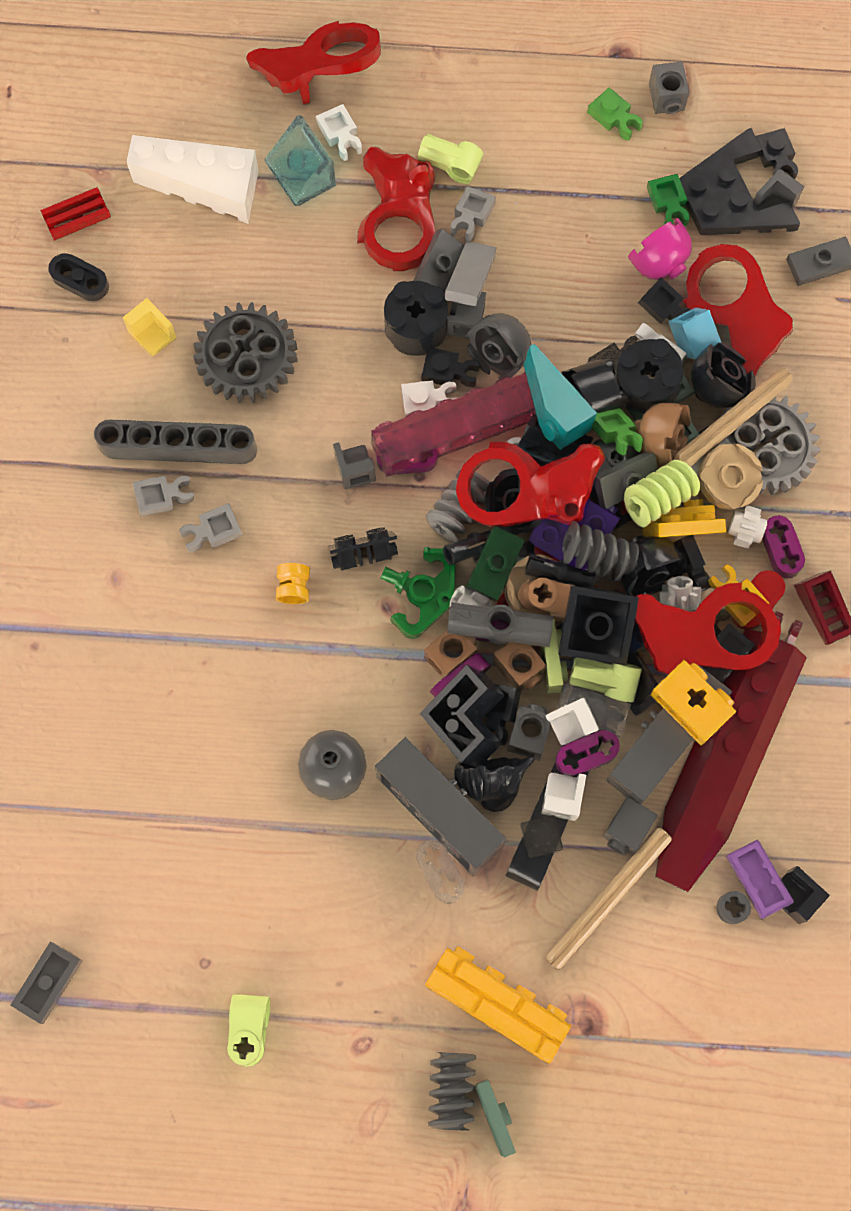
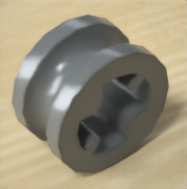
[716,891,751,924]

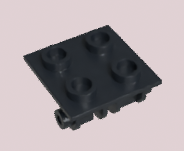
[328,527,398,571]

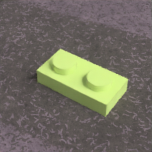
[541,619,568,694]

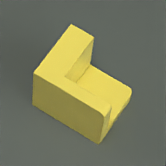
[123,298,177,356]

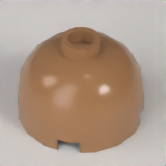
[635,403,691,468]

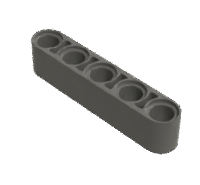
[94,419,257,464]

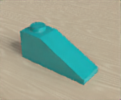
[524,344,597,450]

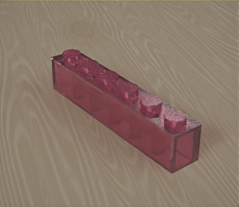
[371,372,536,477]

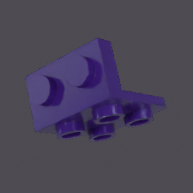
[530,498,622,569]

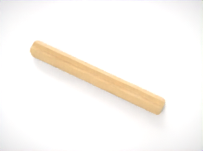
[674,368,793,467]
[546,828,672,970]

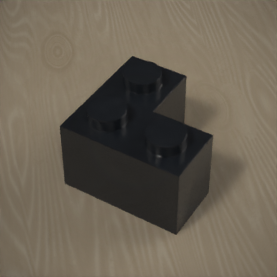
[420,665,505,767]

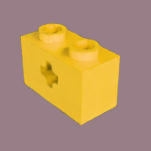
[651,660,736,746]

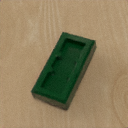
[465,526,525,602]

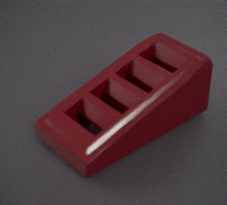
[794,570,851,645]

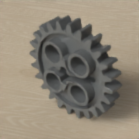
[193,302,298,403]

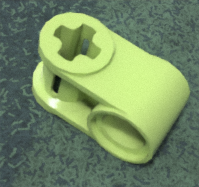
[227,994,270,1067]

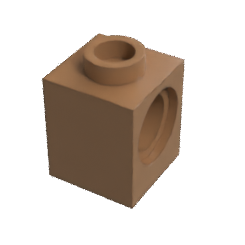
[424,631,477,679]
[493,642,546,691]

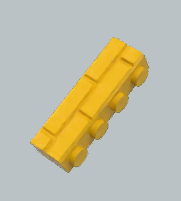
[425,946,572,1064]

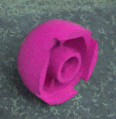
[628,218,692,280]

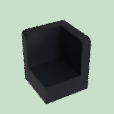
[781,866,830,924]

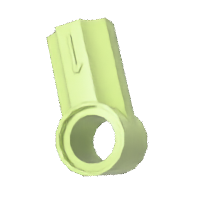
[418,134,484,184]
[569,658,642,702]

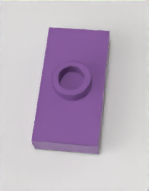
[726,839,794,920]

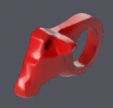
[246,21,381,105]
[357,146,436,271]
[682,244,793,377]
[456,442,605,527]
[635,582,781,674]

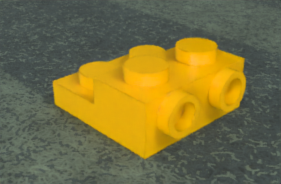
[642,499,726,537]

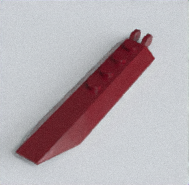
[655,611,807,892]

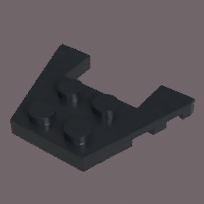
[679,128,800,235]

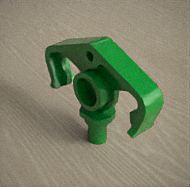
[380,547,455,639]

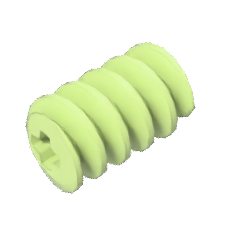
[624,460,700,527]

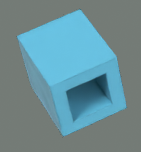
[668,308,721,360]

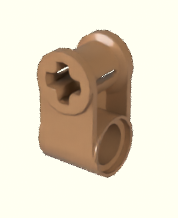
[518,578,574,623]

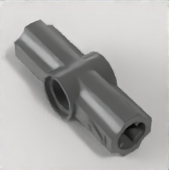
[447,602,554,647]

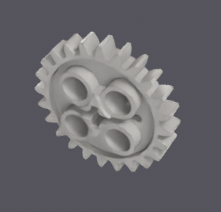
[714,396,820,495]

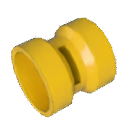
[275,563,310,604]

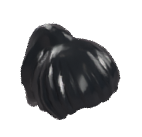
[454,756,535,812]

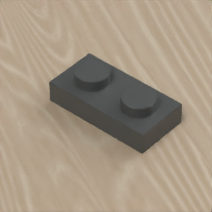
[10,942,83,1024]

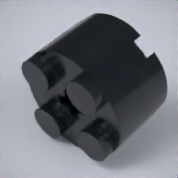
[384,281,448,356]
[617,339,683,414]
[561,359,628,430]

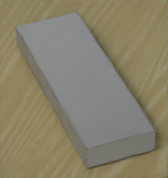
[445,241,497,306]

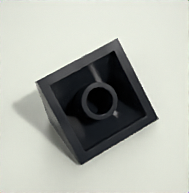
[558,586,639,665]

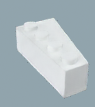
[127,135,259,224]

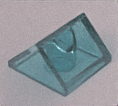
[264,115,336,206]

